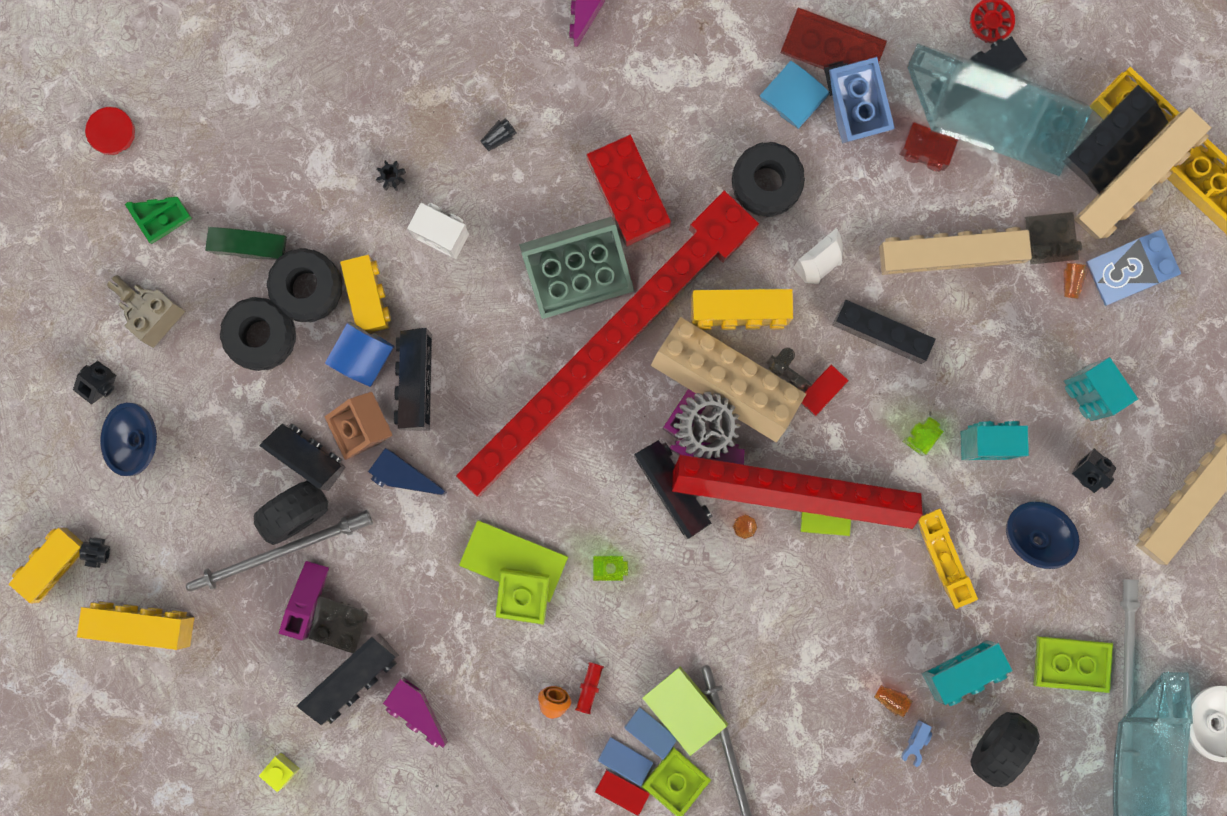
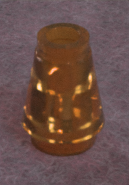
[1063,263,1088,299]
[874,685,913,718]

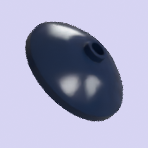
[100,402,157,476]
[1006,502,1080,569]

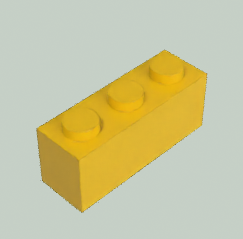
[340,254,391,333]
[8,527,83,604]

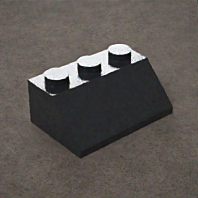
[259,423,346,491]

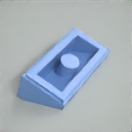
[624,707,677,760]
[598,737,653,786]

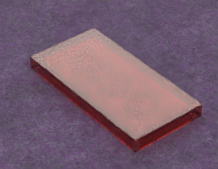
[780,7,887,70]

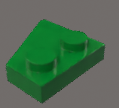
[125,197,192,244]

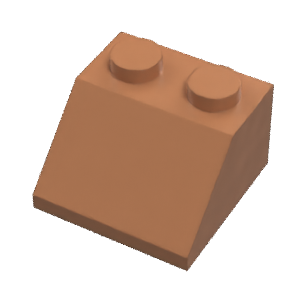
[324,392,392,460]

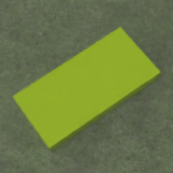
[459,520,568,603]

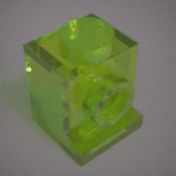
[902,417,944,456]
[593,556,628,581]

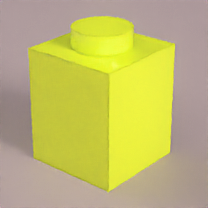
[259,753,300,792]

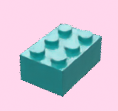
[1064,357,1138,421]
[960,421,1029,460]
[921,640,1013,706]

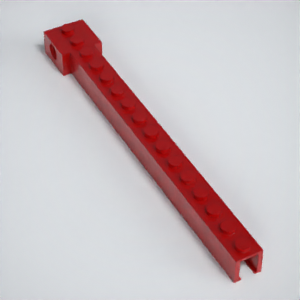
[456,190,759,497]

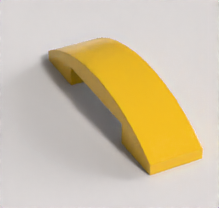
[918,508,978,609]

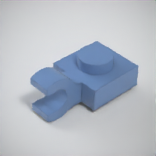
[901,720,932,767]

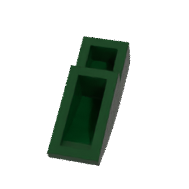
[205,227,287,260]

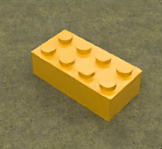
[691,289,793,331]
[76,601,194,650]

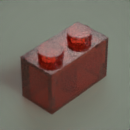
[899,122,959,172]

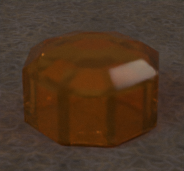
[732,515,757,539]

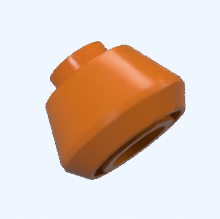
[538,686,571,719]

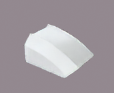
[793,229,843,284]

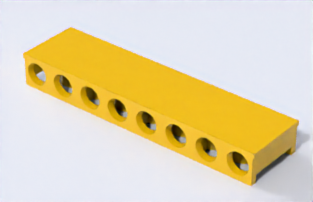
[1089,67,1227,235]

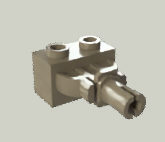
[107,275,186,348]

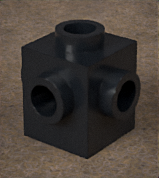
[73,360,117,405]
[1072,448,1116,493]

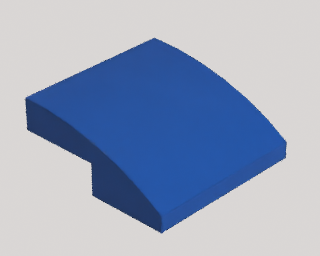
[325,321,394,387]

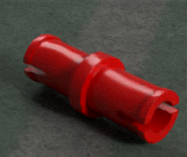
[575,662,604,714]

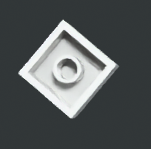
[407,203,469,259]

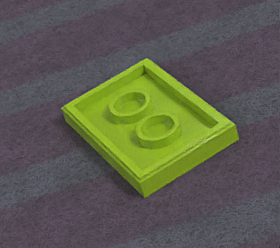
[1033,636,1113,693]
[642,666,728,756]

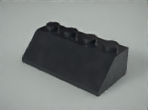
[1063,85,1168,194]
[394,328,432,431]
[634,440,713,539]
[297,633,399,725]

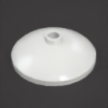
[1185,686,1227,762]

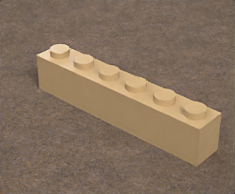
[879,227,1032,275]
[1136,433,1227,565]

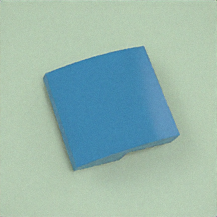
[760,61,829,129]

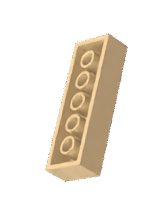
[1074,107,1212,239]
[651,317,806,443]

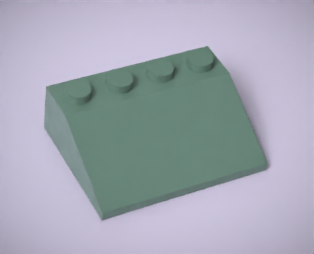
[519,216,634,319]

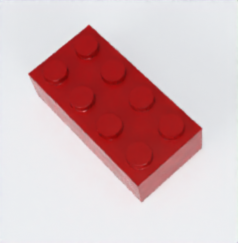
[586,134,671,247]

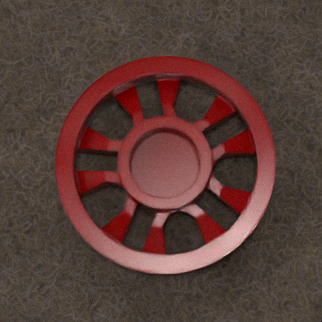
[969,0,1015,43]

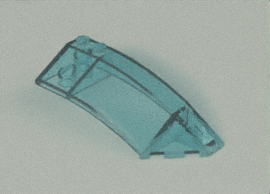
[907,43,1093,176]
[1113,672,1193,816]

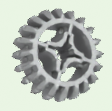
[673,392,740,459]

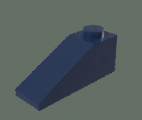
[368,448,447,496]

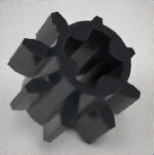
[376,160,406,191]
[79,537,111,568]

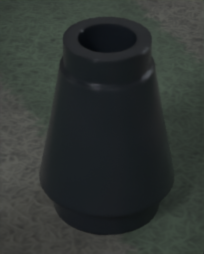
[480,118,517,151]

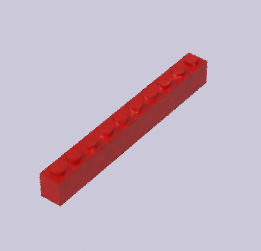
[672,455,923,529]

